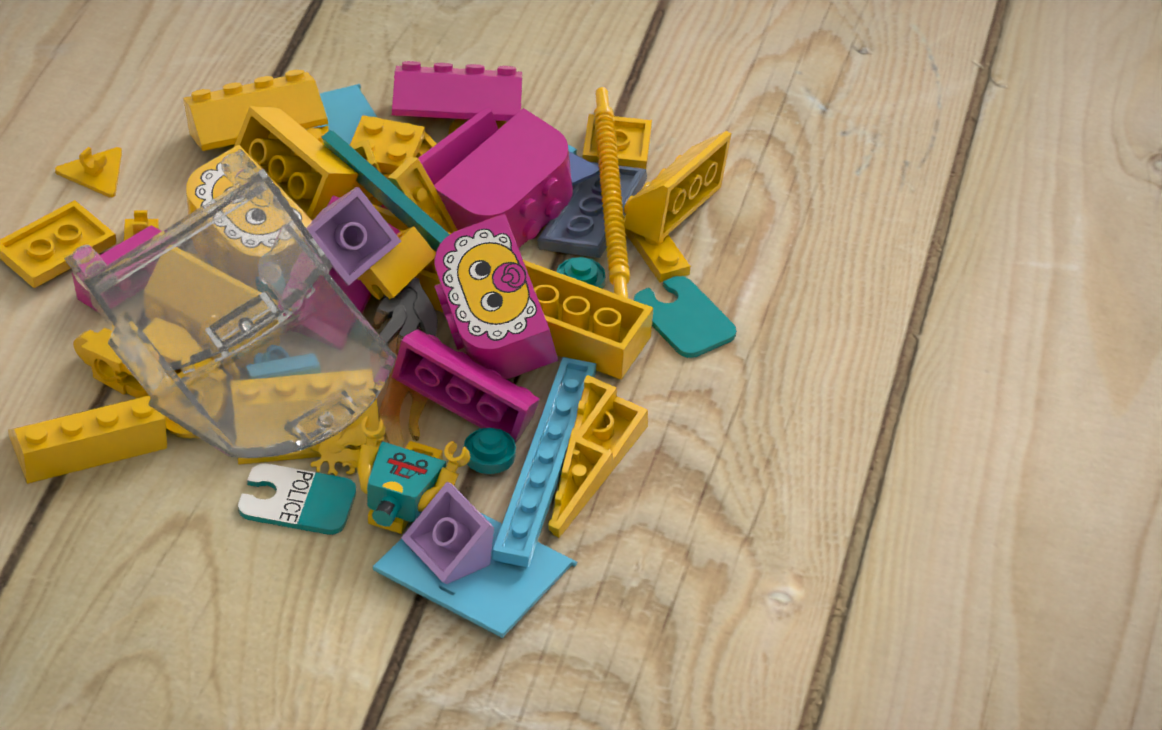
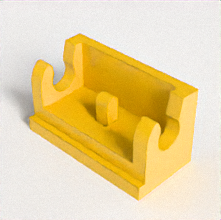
[357,226,436,300]

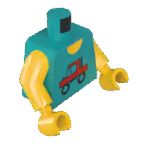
[357,416,470,527]

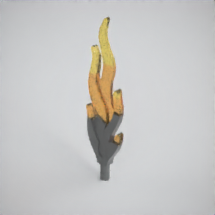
[370,277,438,448]

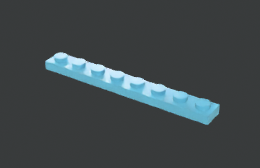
[492,357,596,568]

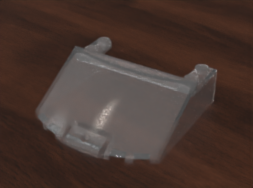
[64,149,333,381]
[108,225,396,458]

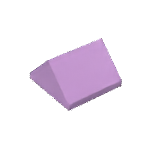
[304,187,401,285]
[401,481,494,584]

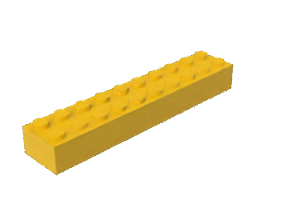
[372,204,653,380]

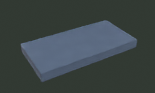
[537,162,647,258]

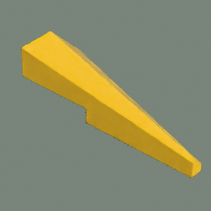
[548,375,648,538]

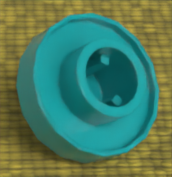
[556,257,606,289]
[463,427,516,474]

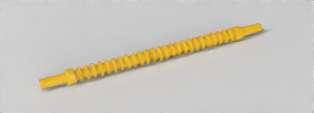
[594,87,630,298]

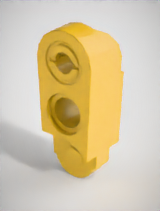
[73,327,170,398]

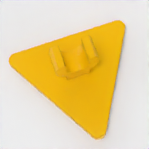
[55,147,122,198]

